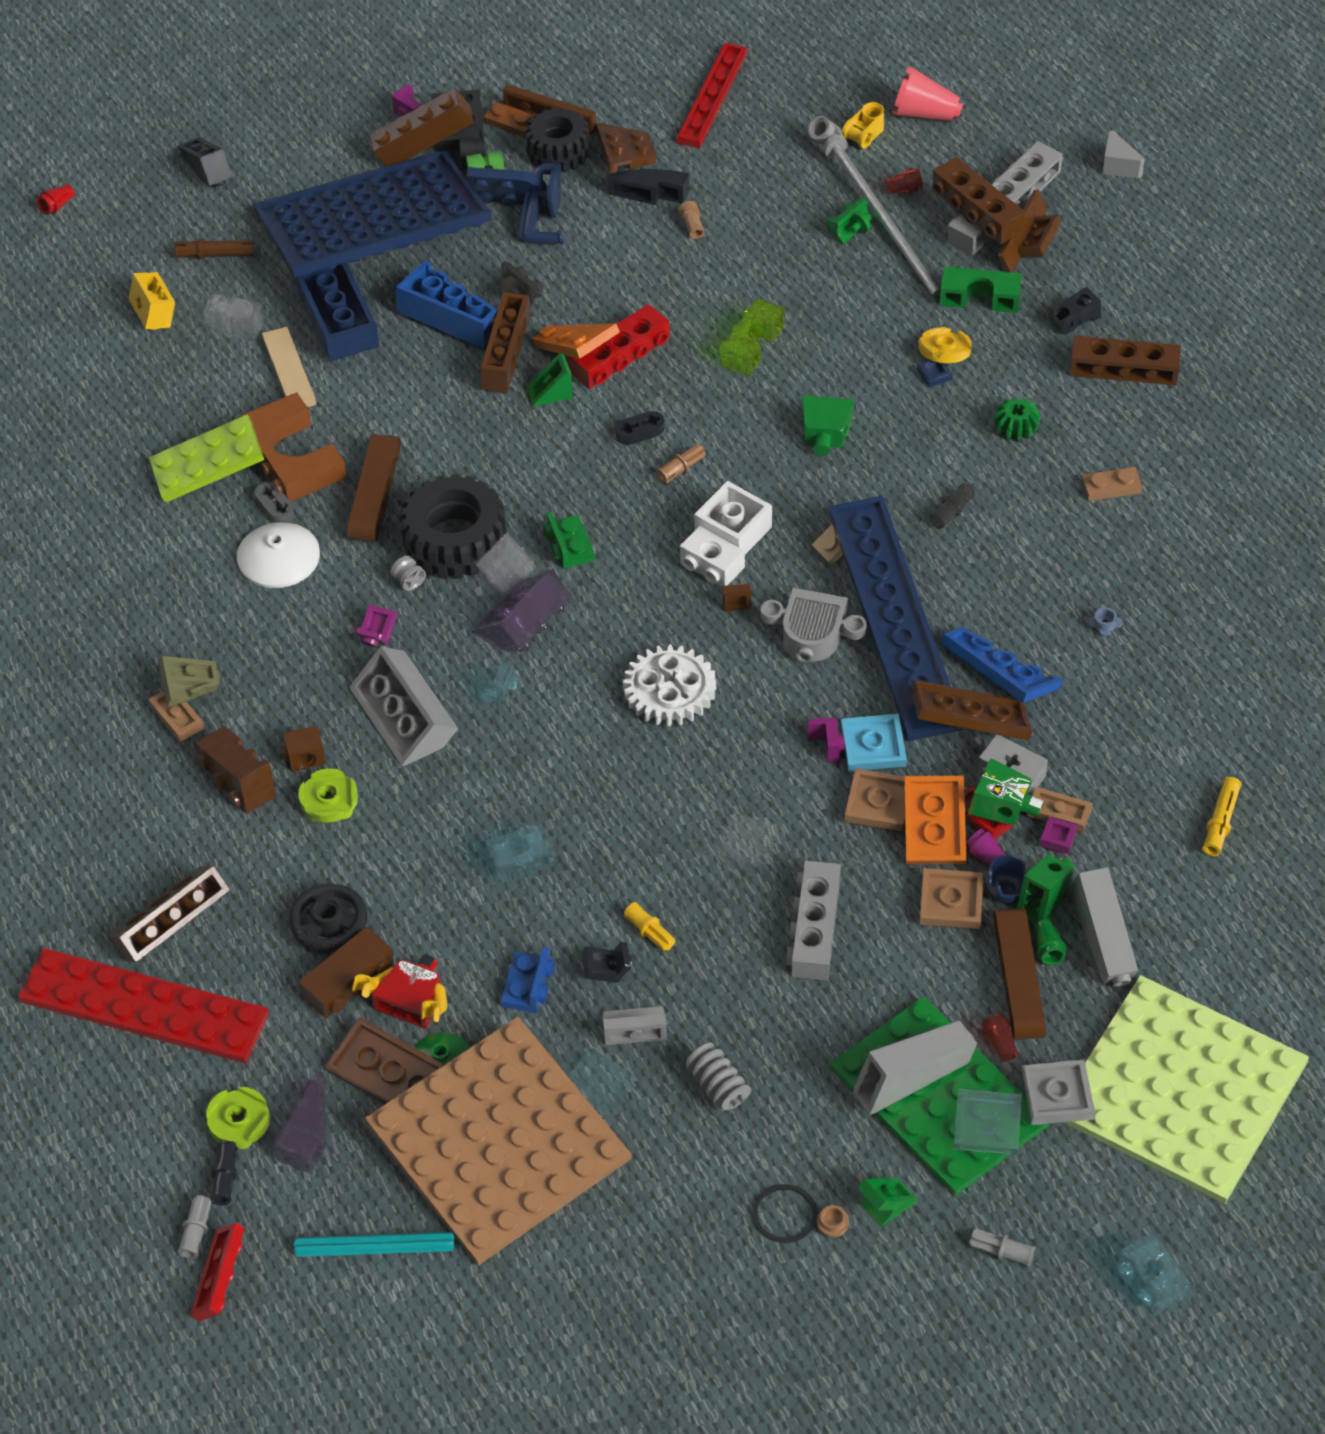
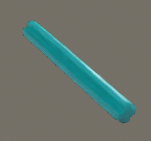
[294,1232,454,1257]

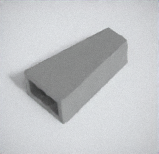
[1069,867,1138,987]
[853,1021,977,1115]

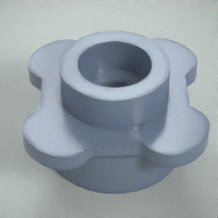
[1088,607,1122,636]

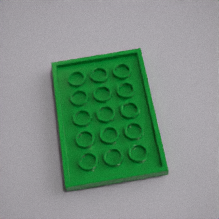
[830,996,1049,1196]

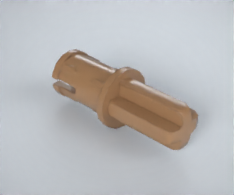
[656,444,706,484]

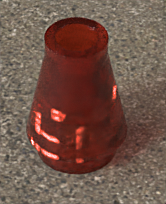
[885,167,924,194]
[981,1014,1019,1063]

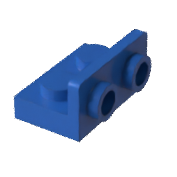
[501,947,555,1013]

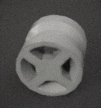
[390,556,426,591]

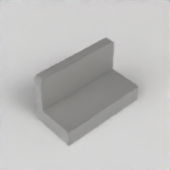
[603,1006,667,1045]

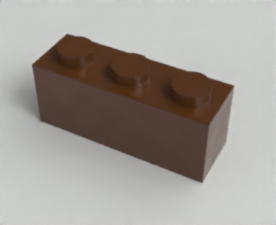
[298,927,394,1019]

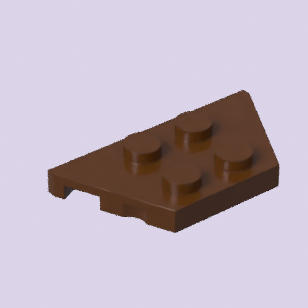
[596,123,657,173]

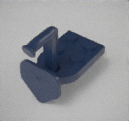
[467,163,563,245]

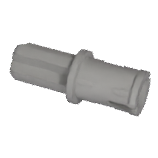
[177,1195,211,1259]
[970,1229,1036,1267]

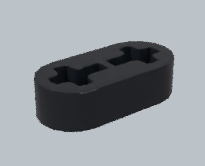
[615,411,665,445]

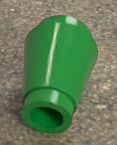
[1034,920,1067,965]

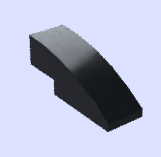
[607,169,690,205]

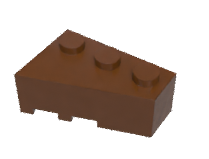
[195,725,276,814]

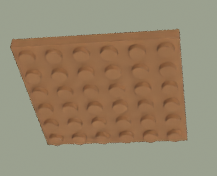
[365,1017,632,1266]

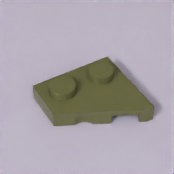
[158,656,220,707]

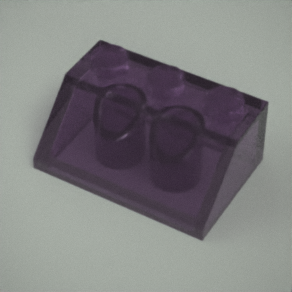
[471,570,571,653]

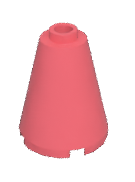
[891,66,963,122]

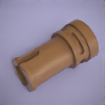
[678,201,705,239]

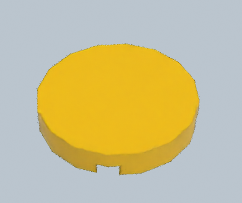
[918,327,972,364]

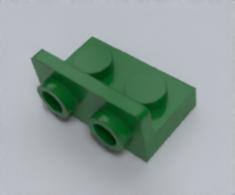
[543,512,595,569]

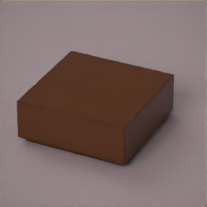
[722,583,751,612]

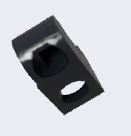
[1049,286,1101,334]

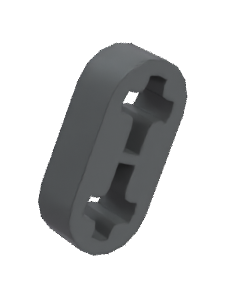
[255,482,294,523]

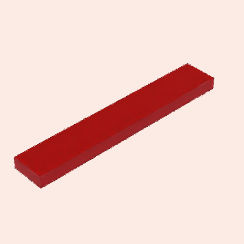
[676,43,747,149]

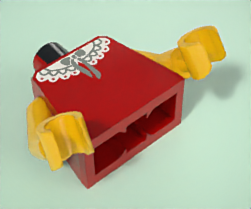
[352,954,448,1030]

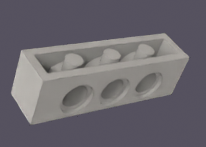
[786,861,841,980]

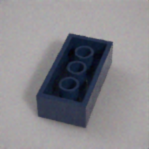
[295,262,379,362]

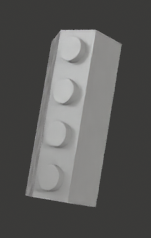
[349,646,458,766]

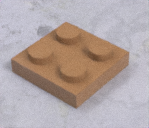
[844,769,905,832]
[920,868,984,929]

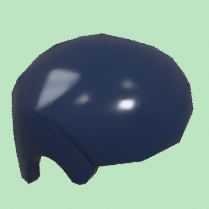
[985,855,1026,903]

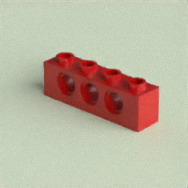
[568,304,670,389]

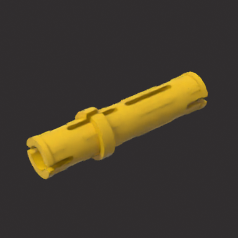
[1202,777,1242,857]

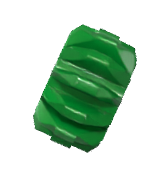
[994,396,1040,442]

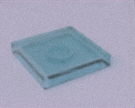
[954,1088,1022,1155]

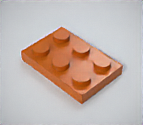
[904,776,966,865]

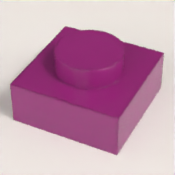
[1040,816,1078,854]

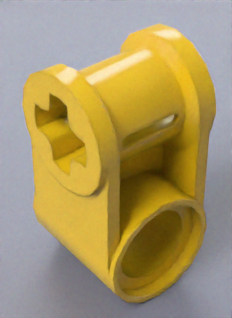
[842,102,884,149]

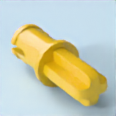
[623,902,675,951]

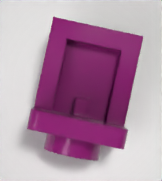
[392,84,420,117]
[355,604,398,647]
[807,718,845,763]

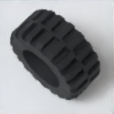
[399,474,507,579]

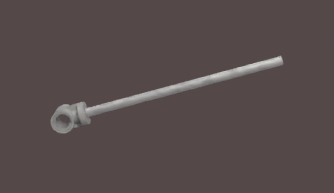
[808,116,941,297]

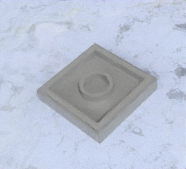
[1021,1059,1095,1125]

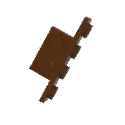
[998,189,1061,273]

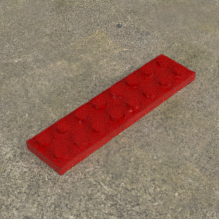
[18,948,269,1064]

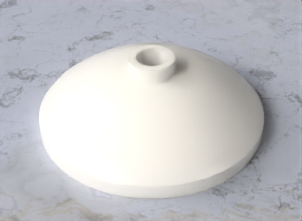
[237,522,320,588]

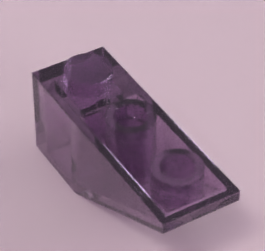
[273,1071,326,1174]

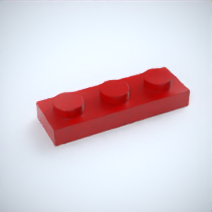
[190,1222,245,1321]

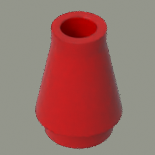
[36,184,75,215]

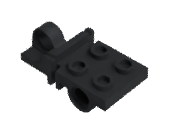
[430,89,487,169]

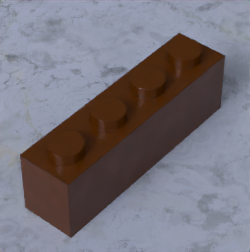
[370,88,474,166]

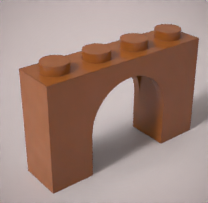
[239,392,347,502]

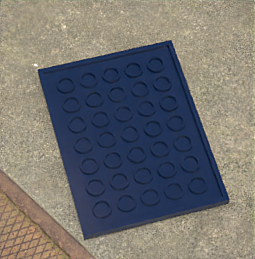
[253,150,492,277]

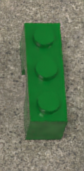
[940,266,1022,313]

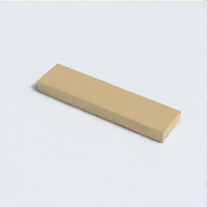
[262,327,316,407]

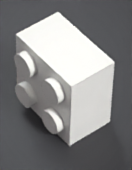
[694,481,772,554]

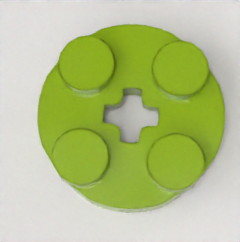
[298,769,358,823]
[206,1087,270,1149]

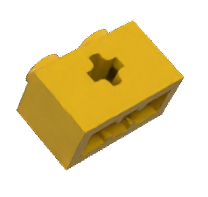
[128,272,175,330]

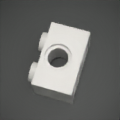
[680,526,745,586]

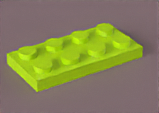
[149,414,264,502]

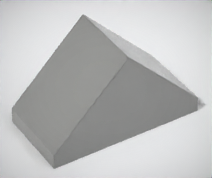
[1103,130,1144,178]

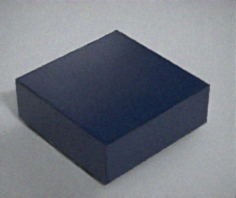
[917,360,953,388]

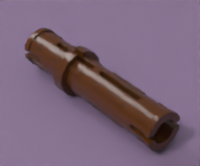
[175,239,254,259]

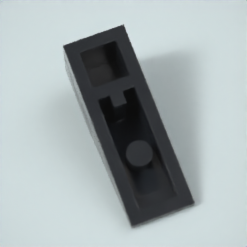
[177,137,232,187]

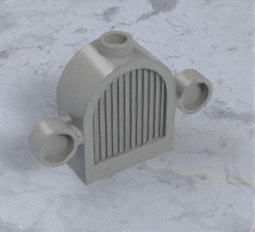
[760,588,866,663]

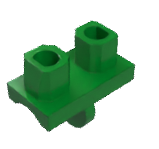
[826,197,873,244]

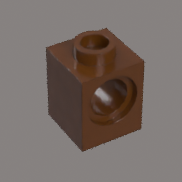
[280,726,326,772]

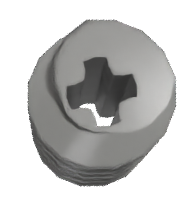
[686,1042,751,1111]

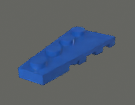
[941,627,1063,703]

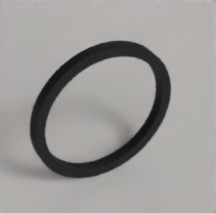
[753,1184,817,1243]

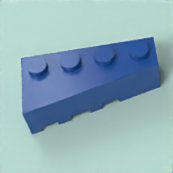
[396,260,498,349]

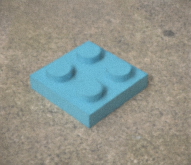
[841,714,907,772]

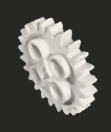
[623,645,716,726]

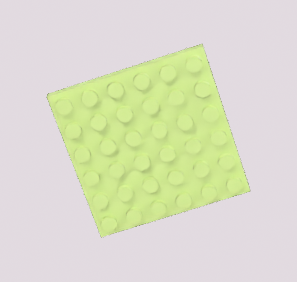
[1063,975,1309,1204]

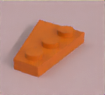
[532,323,620,359]

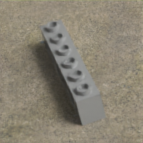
[947,141,1063,256]

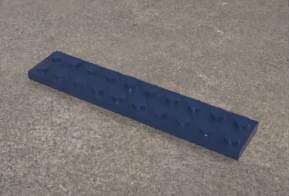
[828,495,963,742]

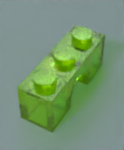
[719,298,785,377]

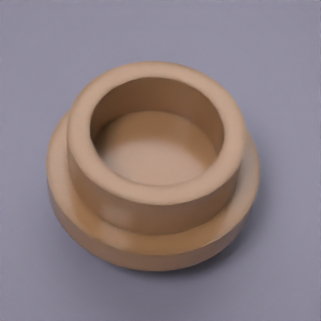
[817,1205,849,1237]

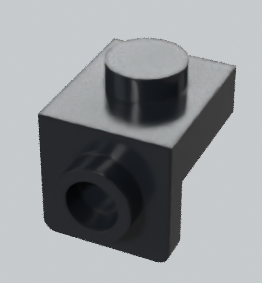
[581,942,632,983]

